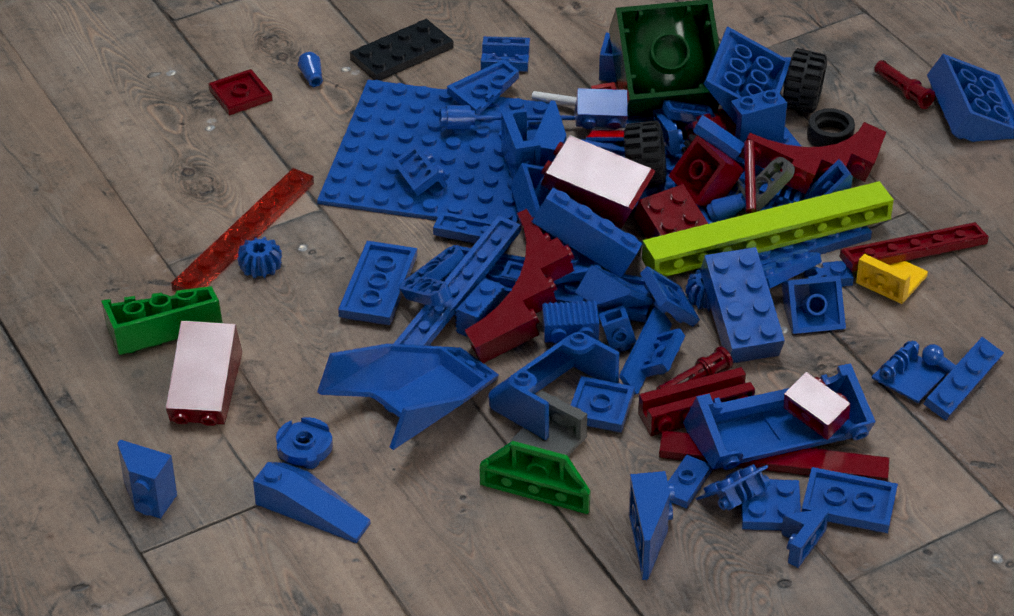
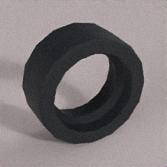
[807,108,855,147]

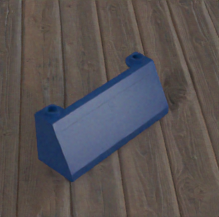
[683,363,876,470]

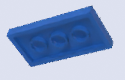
[338,241,417,325]

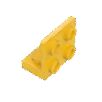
[856,254,928,304]

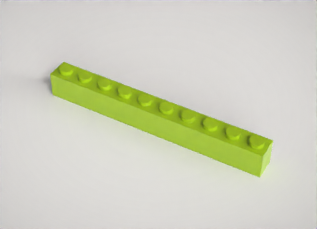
[642,181,894,277]

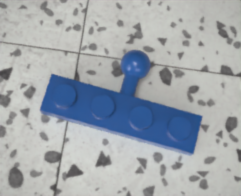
[922,337,1004,421]

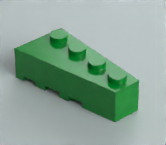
[101,286,223,355]

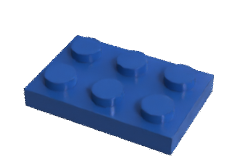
[801,467,898,533]

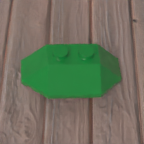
[479,441,591,514]

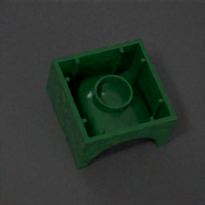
[609,0,720,116]

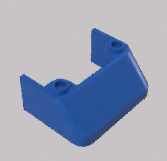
[489,332,619,440]

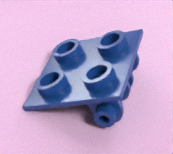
[872,341,948,403]
[696,464,771,510]

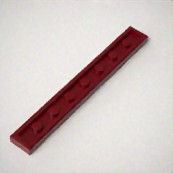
[659,430,890,482]

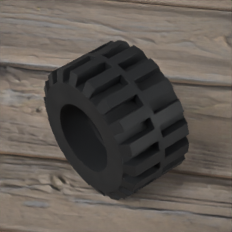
[783,48,827,113]
[624,121,667,185]

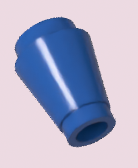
[298,52,323,87]
[707,193,746,222]

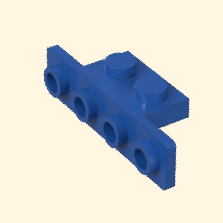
[619,307,685,395]

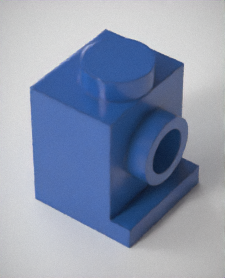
[599,305,636,351]

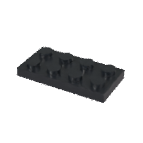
[350,18,454,80]

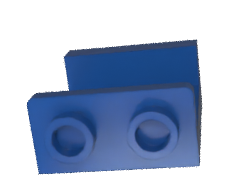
[731,89,787,162]
[501,109,541,179]

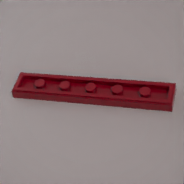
[839,222,989,272]

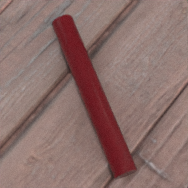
[744,140,756,213]

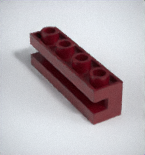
[638,367,755,436]

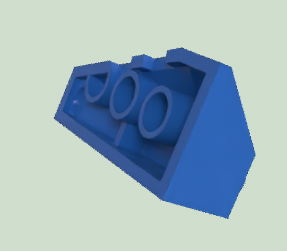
[253,462,371,543]

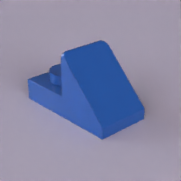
[781,509,829,568]

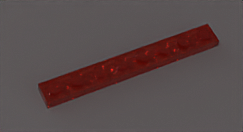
[171,168,314,292]

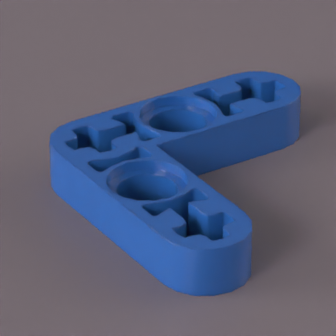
[399,245,465,306]

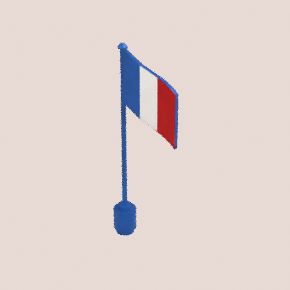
[439,105,654,141]

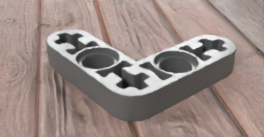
[726,157,795,216]

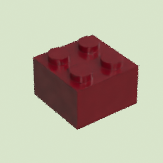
[668,135,745,208]
[633,184,708,239]

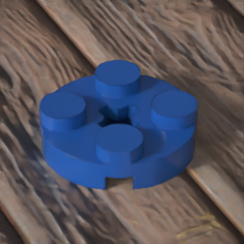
[276,417,333,469]

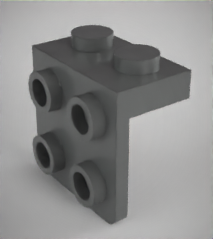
[510,390,587,456]

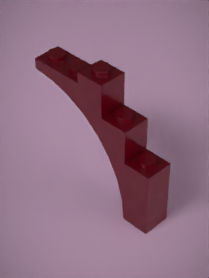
[739,122,886,194]
[465,209,574,363]

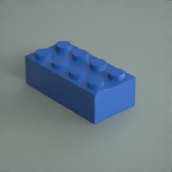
[700,247,785,363]

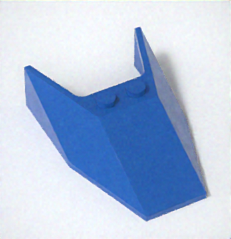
[317,344,499,450]

